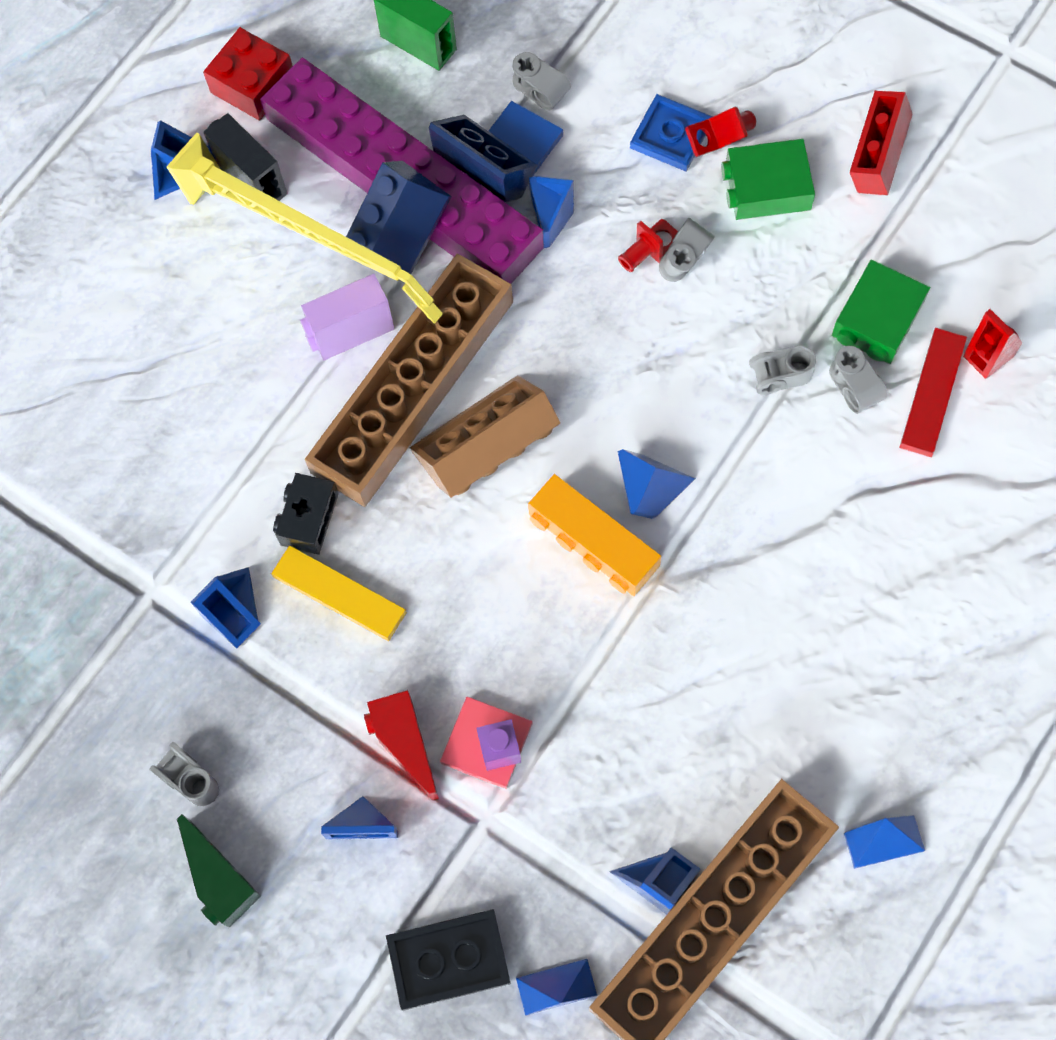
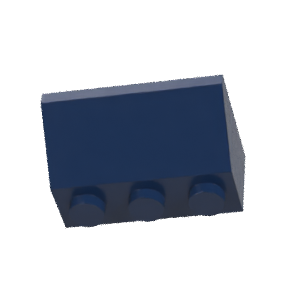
[428,114,537,202]
[346,161,452,274]

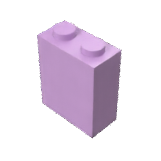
[300,274,395,361]

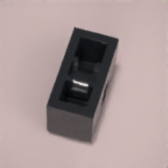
[273,472,339,555]

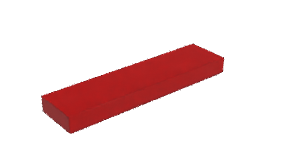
[899,328,967,458]

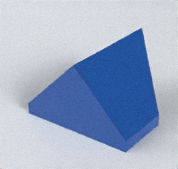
[151,120,211,200]
[529,176,574,248]
[617,449,696,519]
[190,567,261,649]
[609,847,700,915]

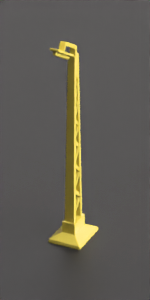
[167,132,443,324]

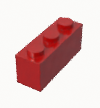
[849,90,913,196]

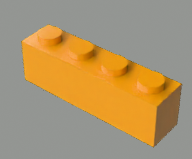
[528,474,661,597]

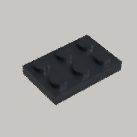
[386,909,511,1011]

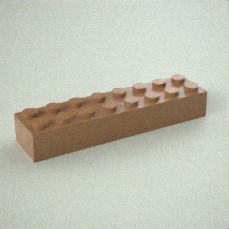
[304,253,513,507]
[589,778,839,1040]

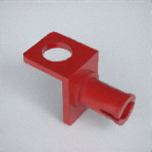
[685,107,757,157]
[618,219,678,272]

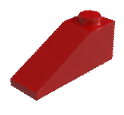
[963,309,1023,379]
[364,690,439,800]

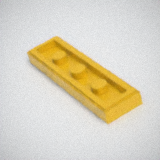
[271,545,407,641]

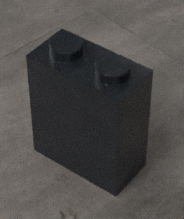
[203,113,288,201]

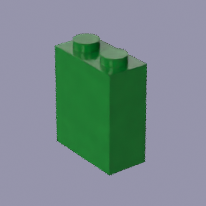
[374,0,457,71]
[721,139,815,220]
[831,259,931,365]

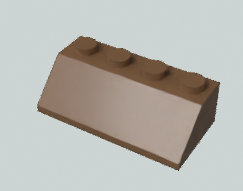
[409,375,561,498]

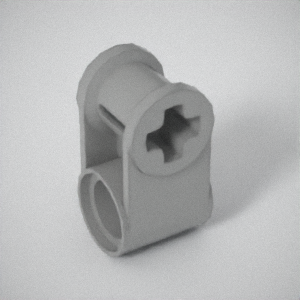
[512,52,571,111]
[659,218,715,282]
[749,345,816,395]
[829,346,888,414]
[149,742,219,806]

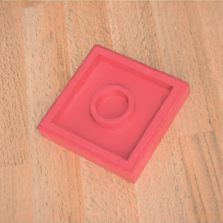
[440,697,533,789]

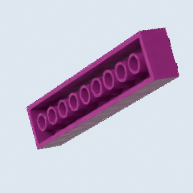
[260,57,544,284]

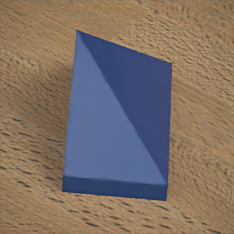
[321,796,398,839]
[844,815,925,869]
[516,959,597,1016]

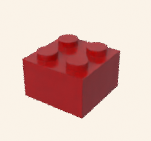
[203,27,293,121]

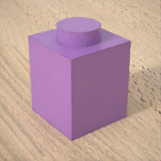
[476,719,521,771]

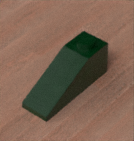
[177,814,261,927]

